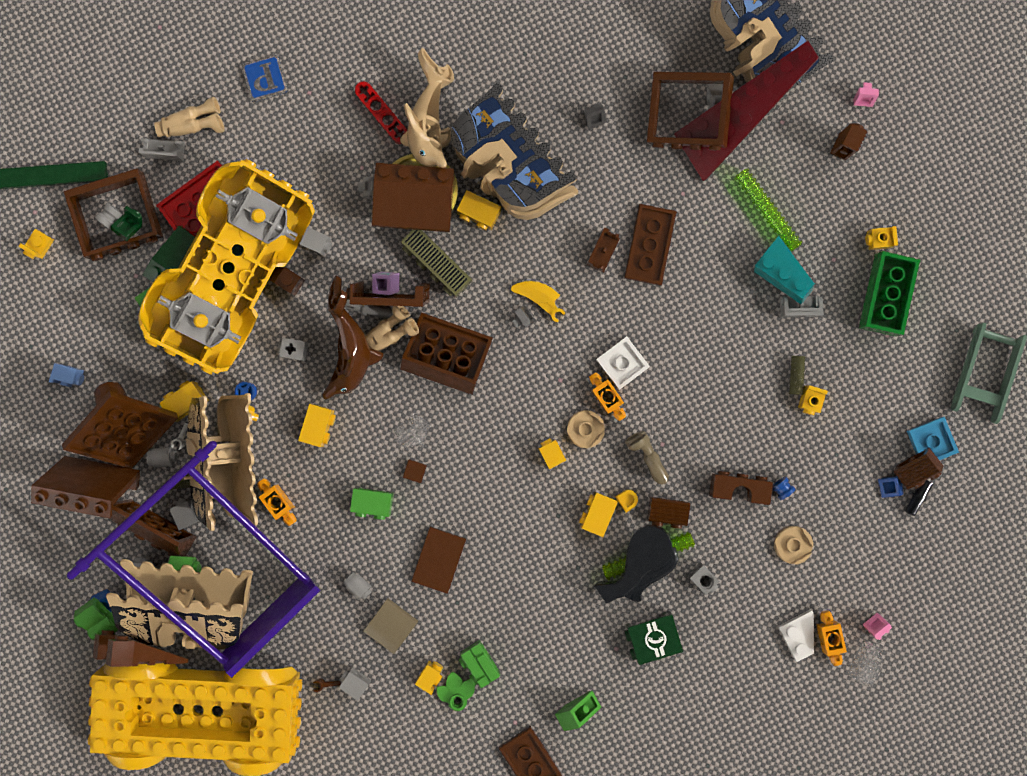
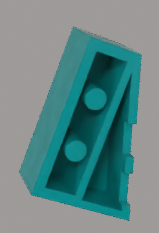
[754,236,815,304]

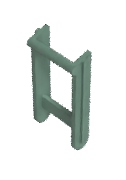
[951,323,1027,424]

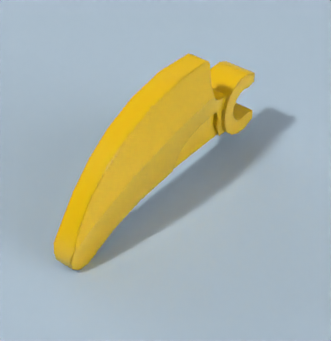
[511,281,565,323]

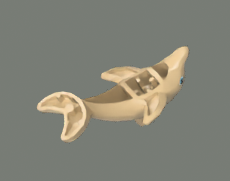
[400,48,454,168]

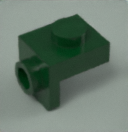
[111,206,143,242]

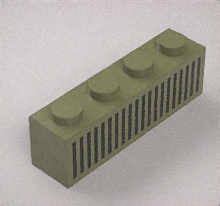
[401,230,472,298]

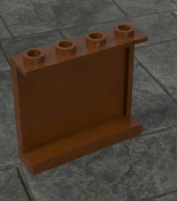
[346,281,430,307]
[31,456,140,519]

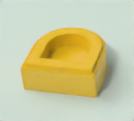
[615,490,638,513]

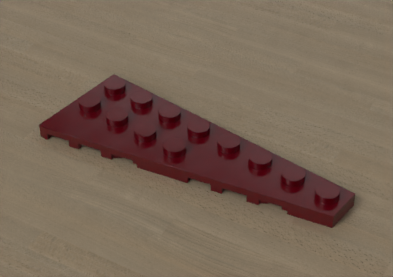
[674,41,819,181]

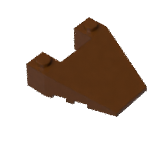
[93,630,188,667]

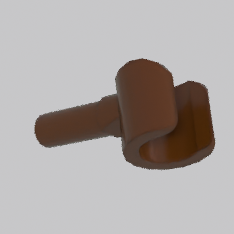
[313,678,341,692]

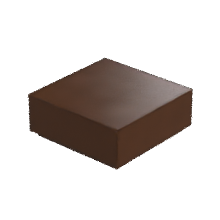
[403,459,427,483]

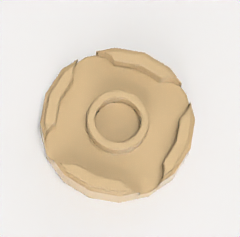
[567,410,605,448]
[774,526,813,564]

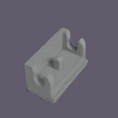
[139,138,185,161]
[780,296,824,318]

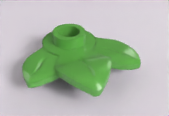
[437,672,475,711]

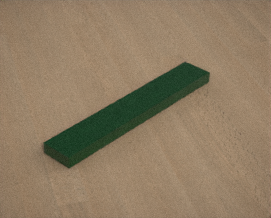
[0,161,108,189]

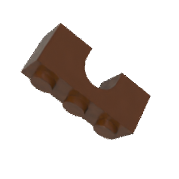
[709,471,773,505]

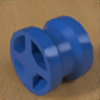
[235,382,257,400]
[772,477,796,500]

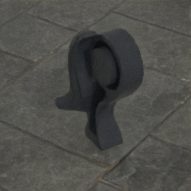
[594,525,679,604]

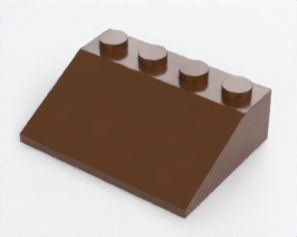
[372,163,455,232]
[400,312,493,395]
[111,499,197,556]

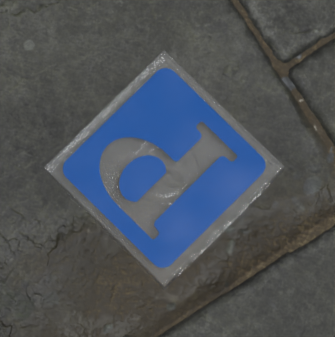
[241,54,289,103]

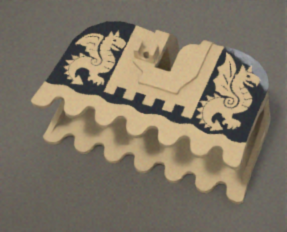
[182,393,258,531]
[106,559,253,650]

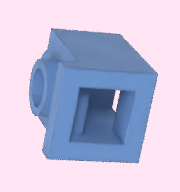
[49,363,84,387]

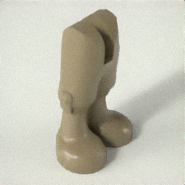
[625,431,669,484]

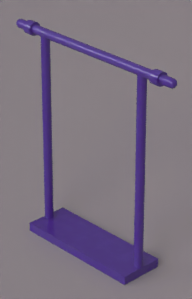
[67,441,321,678]

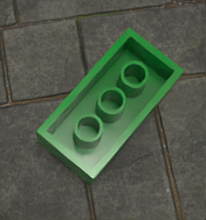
[859,251,920,337]

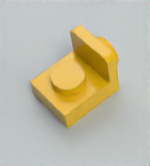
[18,229,54,259]

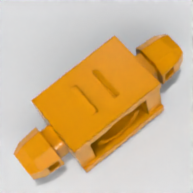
[589,372,626,421]
[257,478,297,526]
[816,610,847,666]

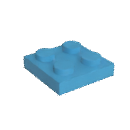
[907,417,959,460]

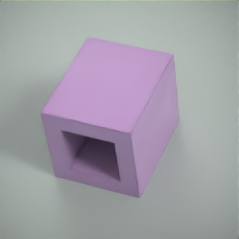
[372,272,399,295]

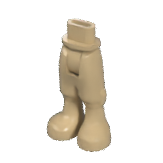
[154,97,225,138]
[365,306,419,351]

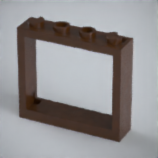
[647,72,734,151]
[64,168,163,261]

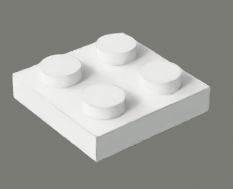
[596,336,650,390]

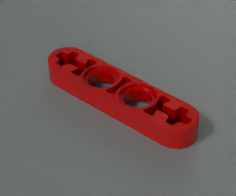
[355,81,407,144]

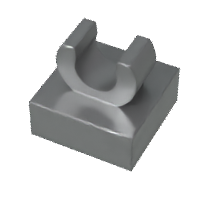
[584,103,606,129]
[512,306,536,328]

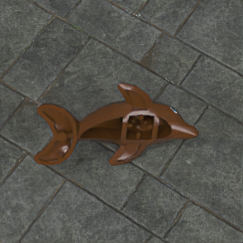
[322,275,384,400]

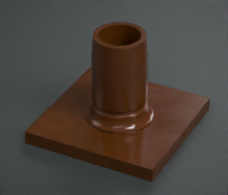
[62,382,178,468]

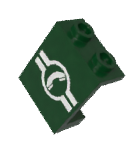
[624,611,683,665]

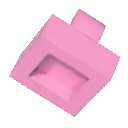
[853,82,879,107]
[863,613,892,640]

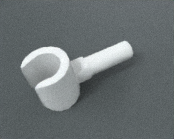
[171,423,187,450]

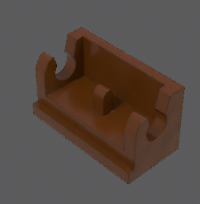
[587,227,620,273]

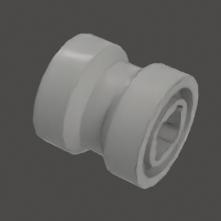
[95,202,123,230]

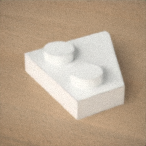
[778,610,814,662]

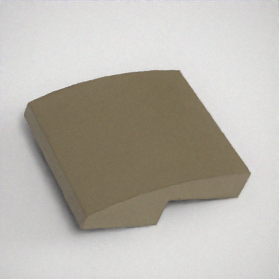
[363,598,418,654]

